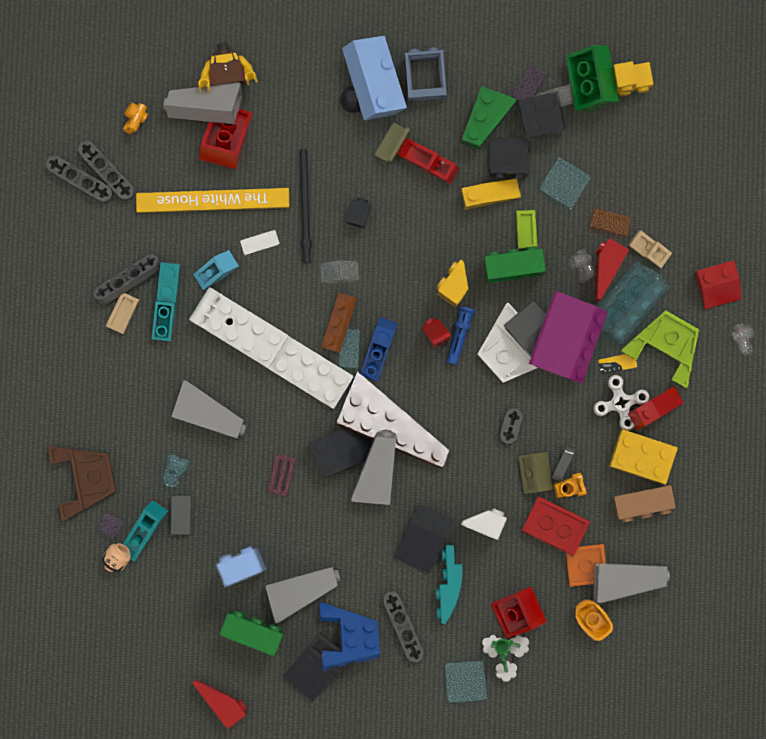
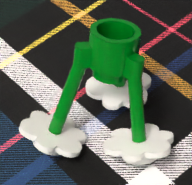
[482,635,529,682]

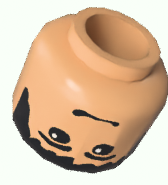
[102,543,131,572]

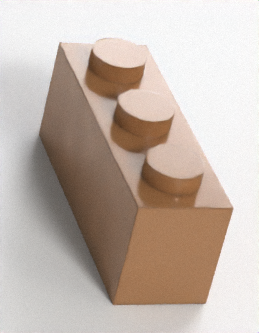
[612,485,676,522]

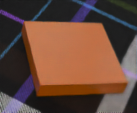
[566,544,606,587]

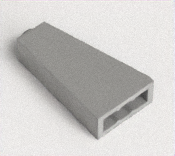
[163,82,243,124]
[172,380,247,439]
[351,429,396,505]
[593,563,670,603]
[265,567,341,623]

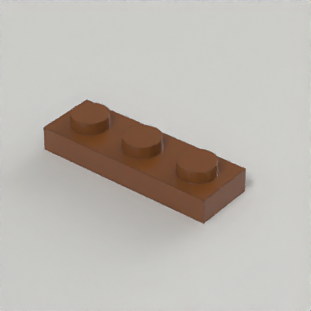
[321,293,357,353]

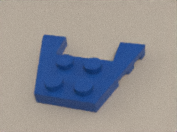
[318,602,380,670]

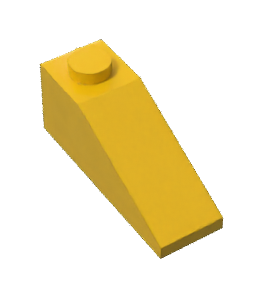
[461,179,521,210]

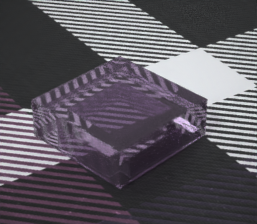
[97,513,124,539]

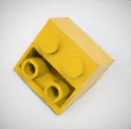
[437,260,468,308]

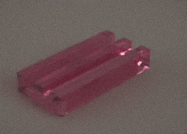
[268,454,296,496]

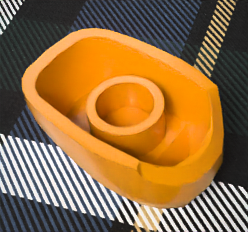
[575,599,613,641]

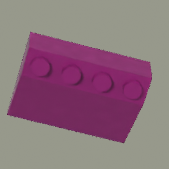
[529,291,608,384]

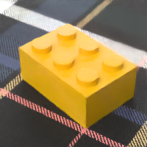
[608,429,678,485]

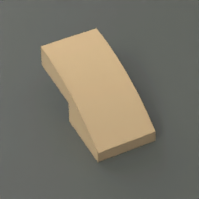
[628,230,672,268]

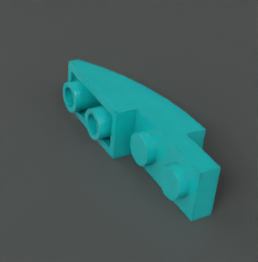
[152,262,180,341]
[436,545,462,624]

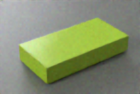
[516,210,537,249]

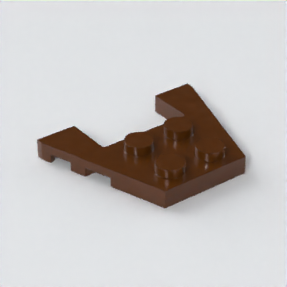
[48,447,116,521]

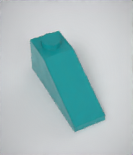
[123,500,168,562]

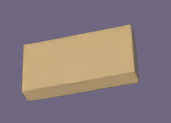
[106,293,140,335]

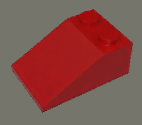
[199,109,253,169]
[594,238,629,303]

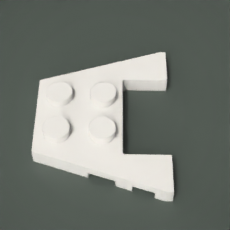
[477,303,538,383]

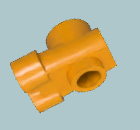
[123,102,148,134]
[553,472,586,498]

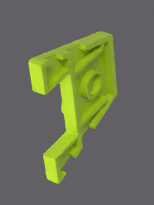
[621,310,699,388]

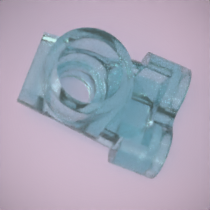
[161,454,190,487]

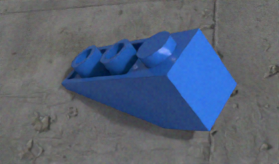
[360,317,398,382]

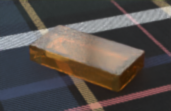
[590,208,632,236]

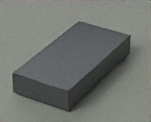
[171,496,191,534]

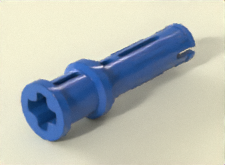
[446,306,476,365]

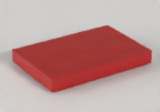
[522,496,591,557]

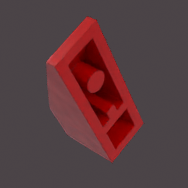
[422,318,451,349]
[627,386,684,430]
[193,679,248,729]

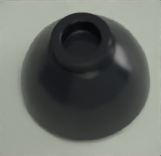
[340,86,361,113]

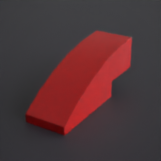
[397,138,460,185]

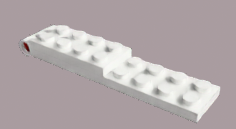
[189,287,354,409]

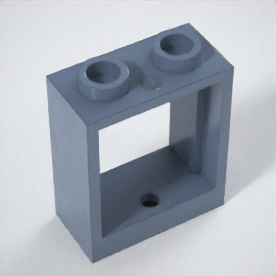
[405,48,447,102]

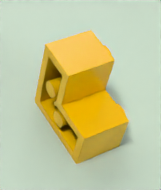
[613,61,653,96]

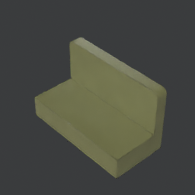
[375,122,410,165]
[519,452,553,494]

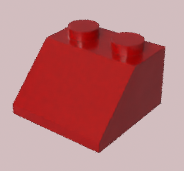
[694,260,742,309]
[491,586,547,639]

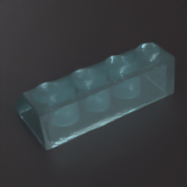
[597,260,670,345]

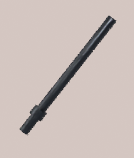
[300,149,312,263]

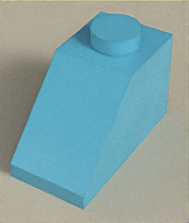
[193,250,239,290]

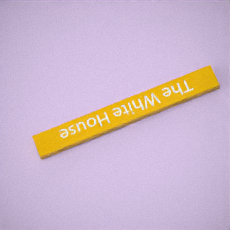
[136,188,290,213]

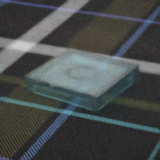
[539,157,591,209]
[445,660,487,703]

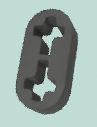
[500,408,522,444]
[551,445,575,482]

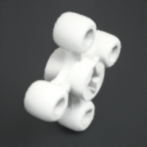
[593,375,649,431]

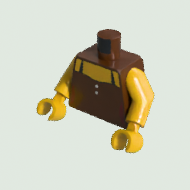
[198,43,258,91]

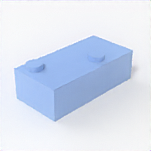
[342,36,407,120]
[217,546,266,586]

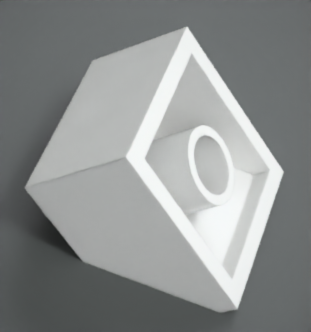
[460,509,507,540]

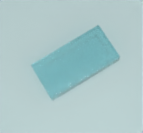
[339,329,360,368]

